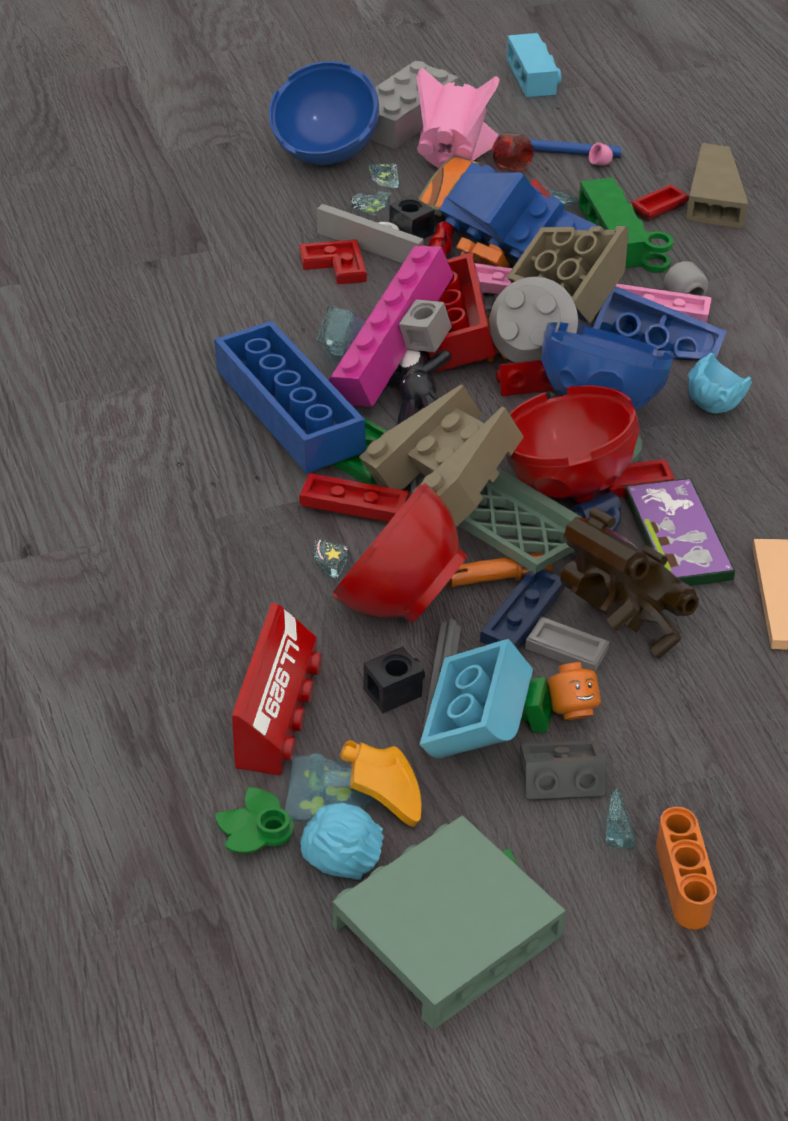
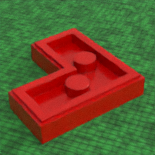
[299,239,367,285]

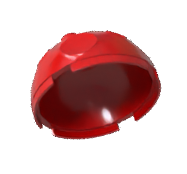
[505,385,640,503]

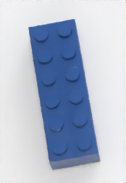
[214,321,366,473]

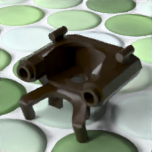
[560,507,699,659]

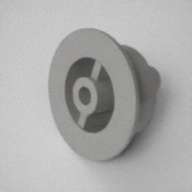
[489,277,578,362]

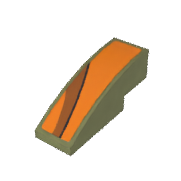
[418,156,479,216]

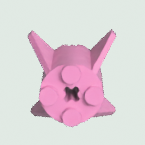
[416,67,501,169]

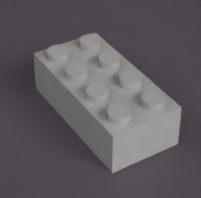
[371,61,458,150]

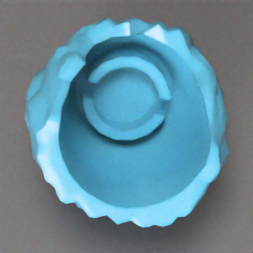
[687,353,752,414]
[300,803,384,880]

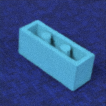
[506,33,561,97]

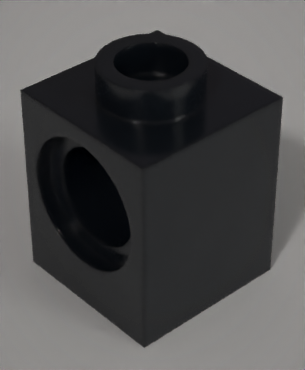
[389,195,435,239]
[363,646,425,713]

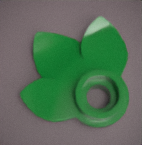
[215,787,294,854]

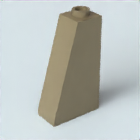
[686,143,748,229]

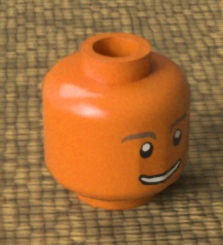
[547,662,601,721]

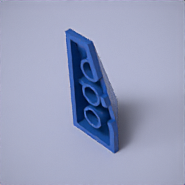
[592,286,727,360]

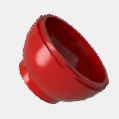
[332,482,468,624]

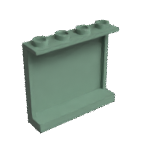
[333,815,566,1030]

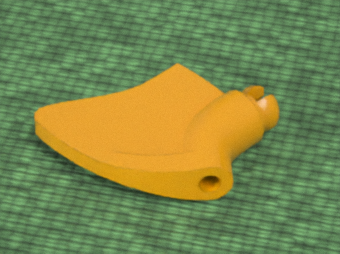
[340,740,422,827]

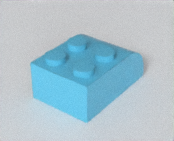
[420,639,533,758]

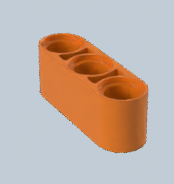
[656,807,717,930]

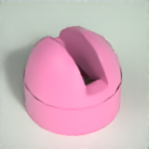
[589,142,613,166]

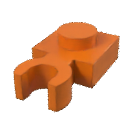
[456,237,510,268]

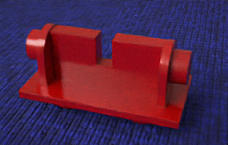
[495,360,553,396]

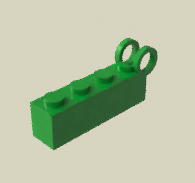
[578,177,674,273]

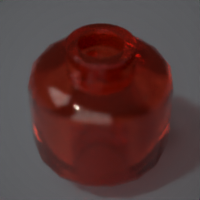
[492,132,534,171]

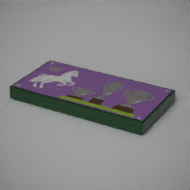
[624,478,735,586]

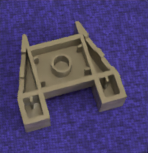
[358,385,524,527]

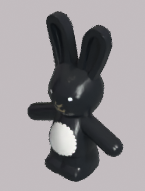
[386,349,452,424]

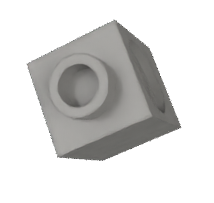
[399,299,452,352]

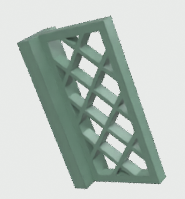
[458,467,582,573]

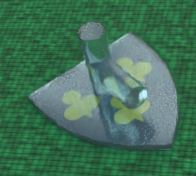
[285,753,376,822]

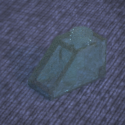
[316,305,367,357]

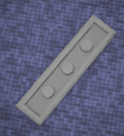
[317,204,424,263]

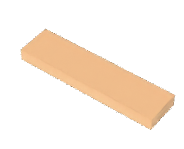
[752,539,788,650]

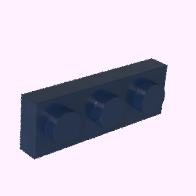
[480,569,565,650]

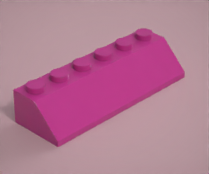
[328,246,453,407]

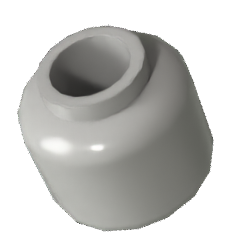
[664,261,709,296]

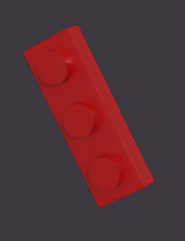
[299,473,409,522]

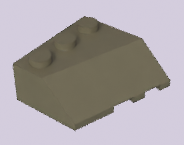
[507,226,629,324]

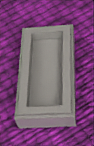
[525,617,609,672]

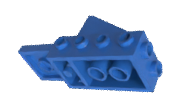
[439,162,606,262]

